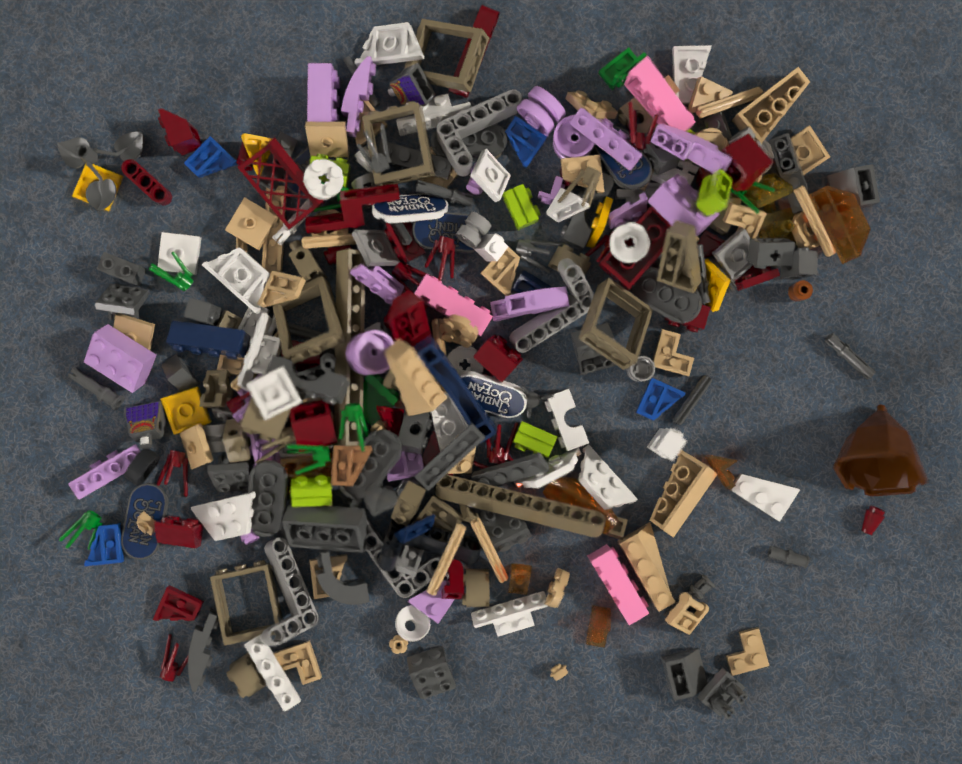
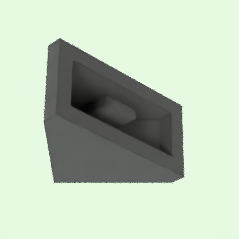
[162,353,200,392]

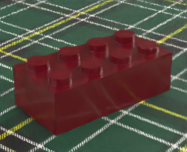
[598,206,672,291]

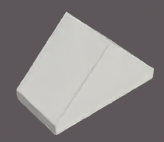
[547,188,590,223]

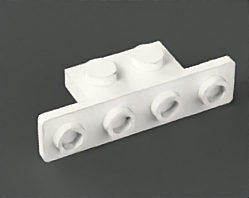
[396,94,471,136]
[238,312,282,391]
[471,591,548,636]
[244,634,301,711]

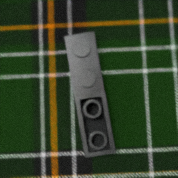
[769,133,810,214]
[188,609,219,692]

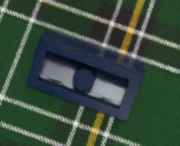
[512,270,553,293]
[394,514,435,544]

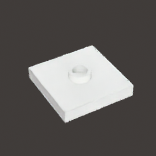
[470,149,511,203]
[158,232,201,275]
[246,366,302,420]

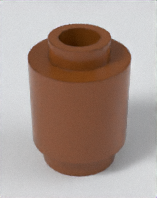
[788,280,813,302]

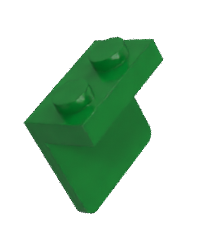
[598,47,647,91]
[363,374,400,426]

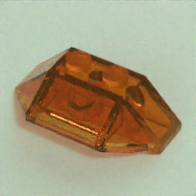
[809,186,871,264]
[543,477,619,535]

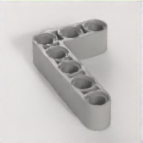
[437,89,522,176]
[509,258,594,353]
[365,517,442,598]
[261,537,318,646]

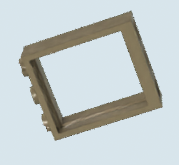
[404,19,489,92]
[362,102,435,186]
[272,276,345,364]
[578,278,653,370]
[210,560,283,646]

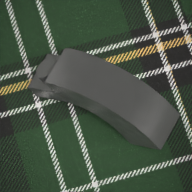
[315,549,370,605]

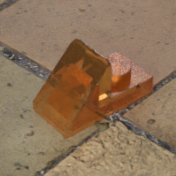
[704,454,738,490]
[508,563,532,595]
[585,605,611,648]

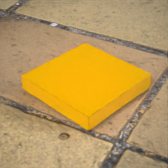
[72,163,123,212]
[160,386,211,435]

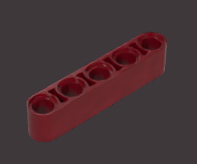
[449,5,500,99]

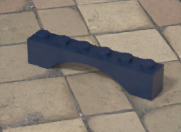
[414,335,497,443]

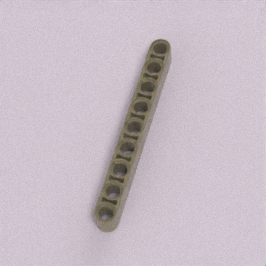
[435,474,605,537]

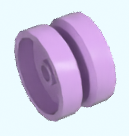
[517,86,566,136]
[553,115,595,159]
[345,330,394,375]

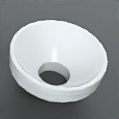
[395,605,431,641]

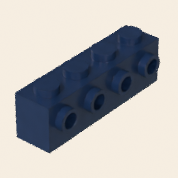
[166,321,250,360]

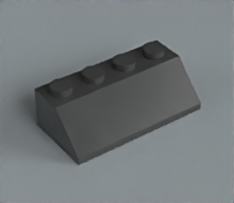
[282,503,367,553]

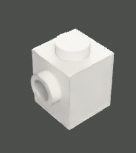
[474,234,508,261]

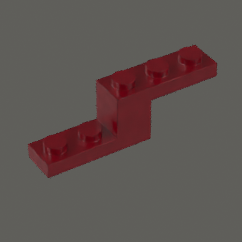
[305,183,400,234]

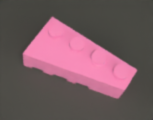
[624,56,695,132]
[414,274,493,337]
[588,544,649,625]

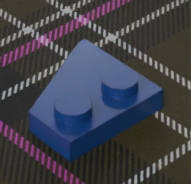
[505,116,547,169]
[184,136,237,178]
[635,378,685,420]
[84,523,124,566]

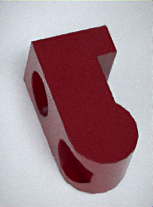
[441,559,464,599]

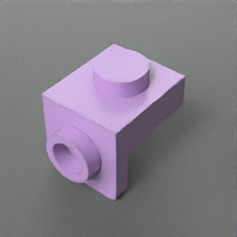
[538,176,565,205]

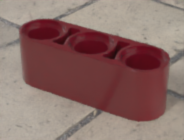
[121,159,172,206]

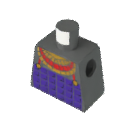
[388,63,436,106]
[124,401,167,449]

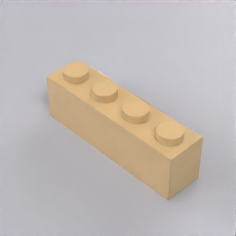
[732,67,810,144]
[384,339,447,416]
[649,450,717,538]
[617,522,676,612]

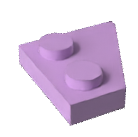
[408,580,455,624]

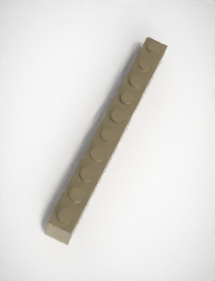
[333,249,365,446]

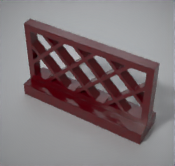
[238,137,325,230]

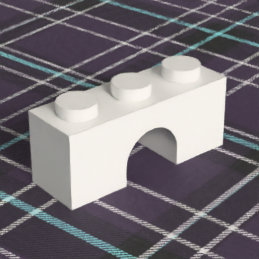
[544,389,589,451]
[647,427,686,461]

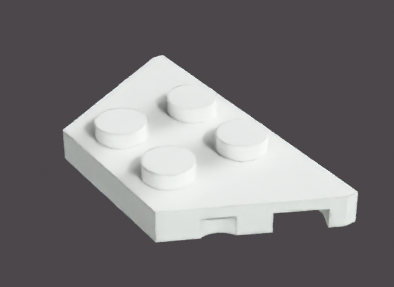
[354,22,424,67]
[202,247,270,314]
[578,444,638,510]
[514,447,582,489]
[191,492,256,541]

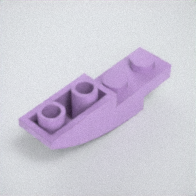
[341,56,376,137]
[651,124,732,173]
[490,286,570,322]

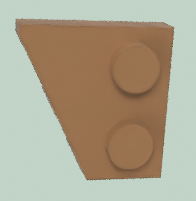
[332,446,372,486]

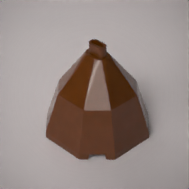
[833,405,927,496]

